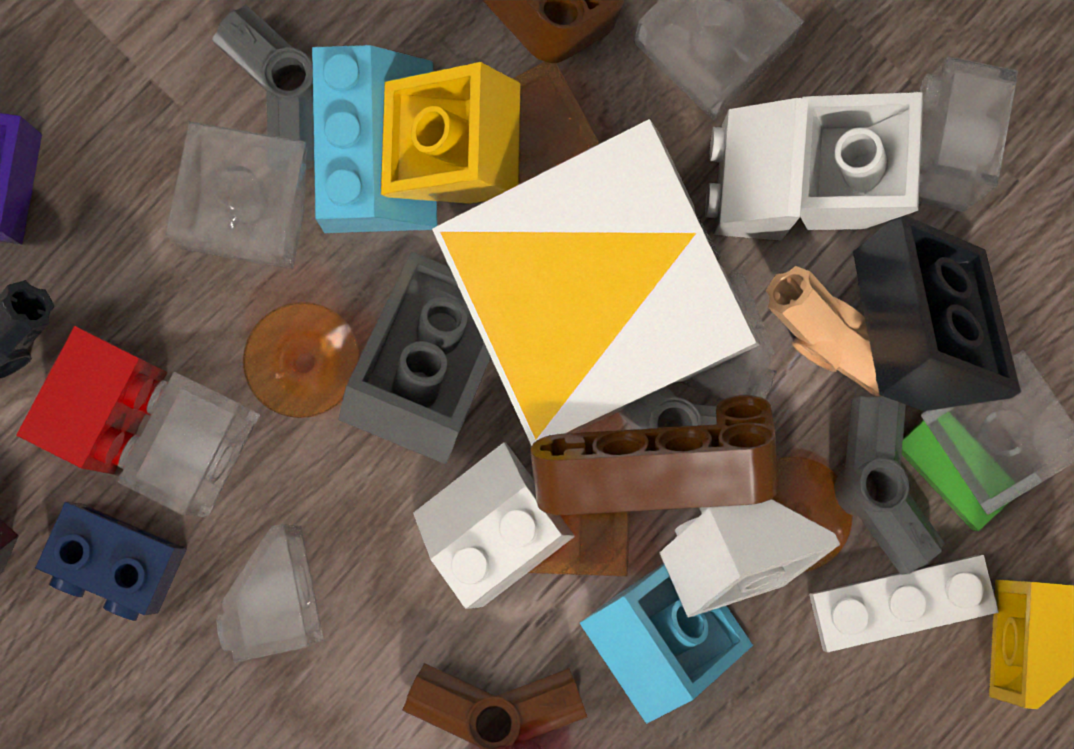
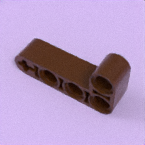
[483,0,625,63]
[530,395,778,515]

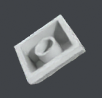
[800,92,923,230]
[705,98,808,241]
[413,442,575,609]
[660,499,840,618]

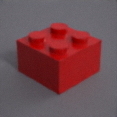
[16,326,167,475]

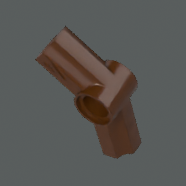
[402,663,588,749]

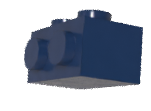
[35,502,187,621]

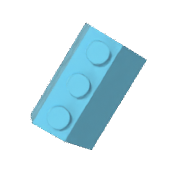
[312,45,438,233]

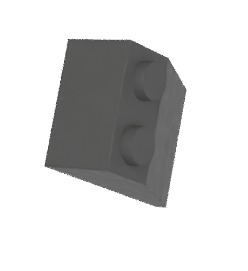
[338,251,491,464]

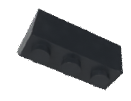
[853,215,1021,411]

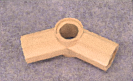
[766,266,884,397]

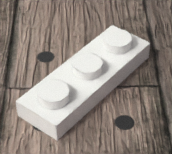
[809,555,999,652]

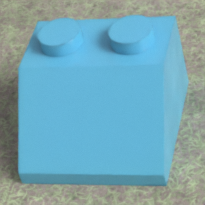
[580,563,753,724]

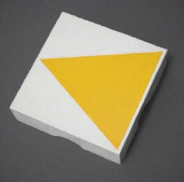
[432,119,760,445]

